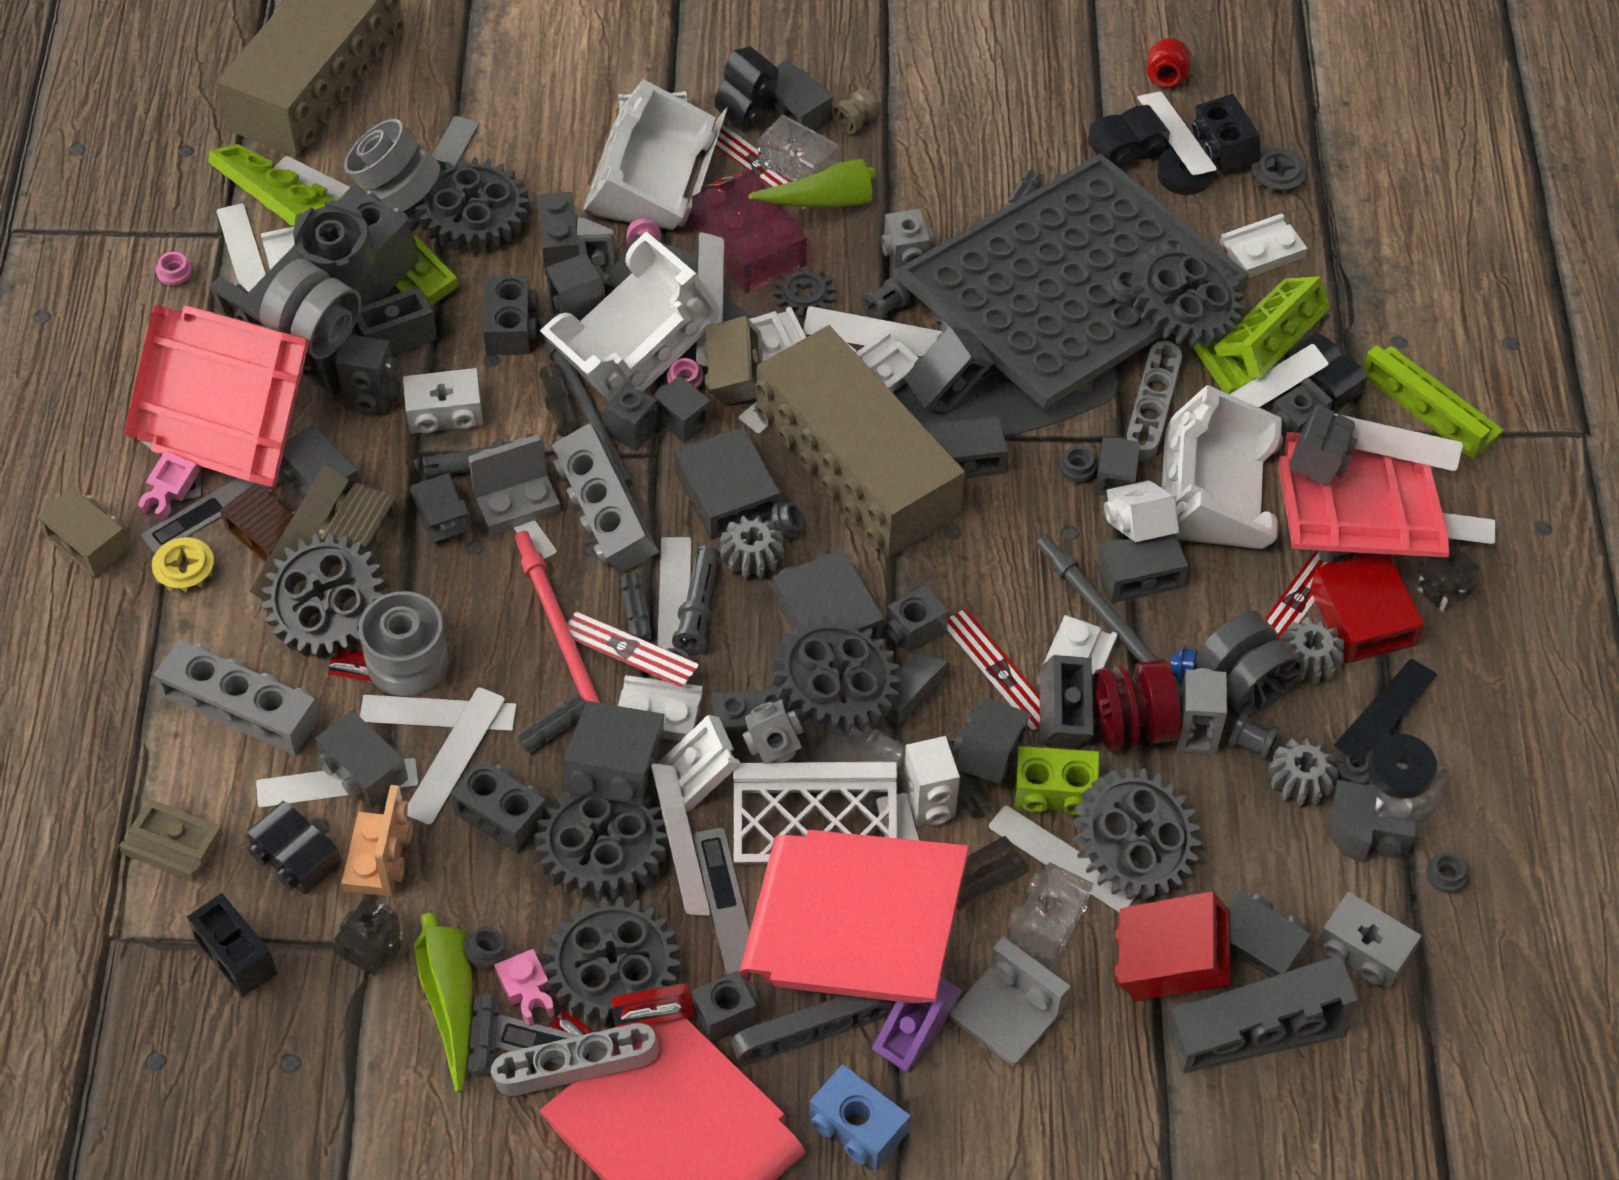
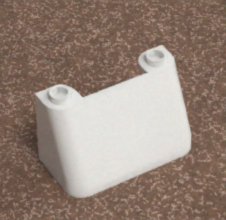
[583,79,716,230]
[540,232,719,402]
[1161,385,1283,549]

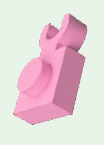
[138,451,201,521]
[494,949,555,1026]

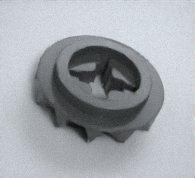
[1251,148,1307,195]

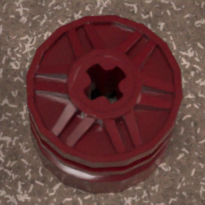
[1093,659,1181,752]

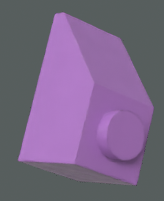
[872,977,962,1072]

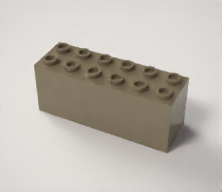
[216,0,404,158]
[755,325,965,559]

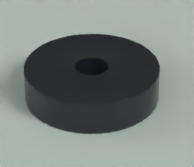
[1157,147,1213,195]
[1368,734,1437,799]

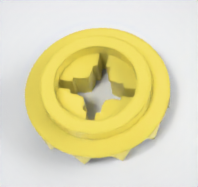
[152,537,215,593]

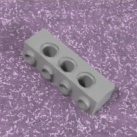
[552,423,659,575]
[153,639,320,756]

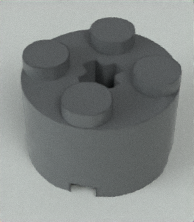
[293,201,375,289]

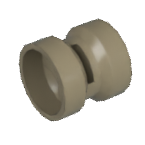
[832,88,880,135]

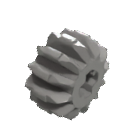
[720,514,784,580]
[1279,617,1345,685]
[1268,737,1339,807]

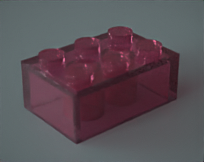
[691,170,807,293]

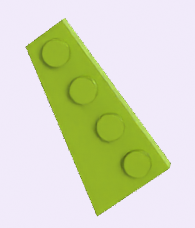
[208,144,341,227]

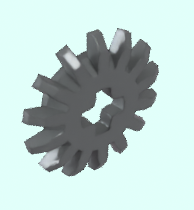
[772,266,836,317]

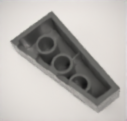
[1167,955,1358,1074]

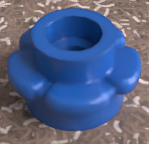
[1171,646,1198,685]

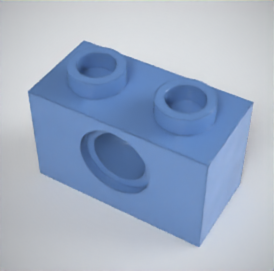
[809,1064,910,1171]

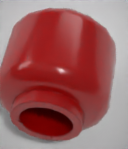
[1146,38,1191,89]

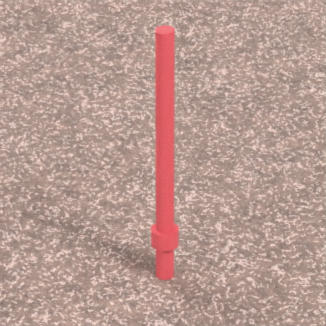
[514,531,600,703]

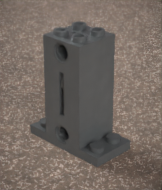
[210,185,419,397]

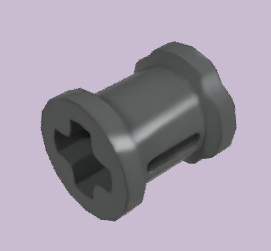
[1229,712,1280,761]

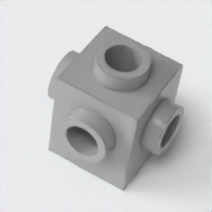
[881,209,935,269]
[743,700,804,764]

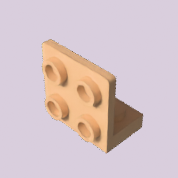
[341,785,413,896]

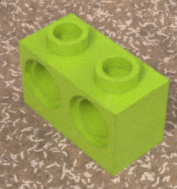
[1014,746,1099,815]

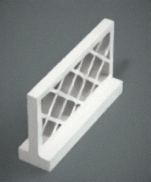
[733,762,897,865]

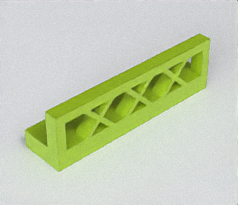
[1214,276,1331,378]
[1363,345,1504,460]

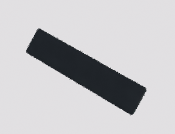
[1334,659,1437,762]

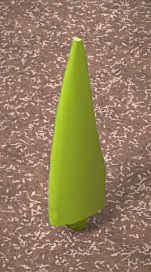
[748,158,876,208]
[414,913,473,1093]

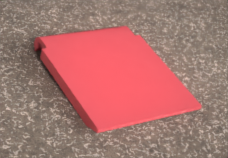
[123,305,309,487]
[1278,432,1449,558]
[739,830,969,1003]
[540,1018,805,1180]

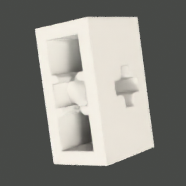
[403,368,483,434]
[1104,480,1179,542]
[903,736,960,827]

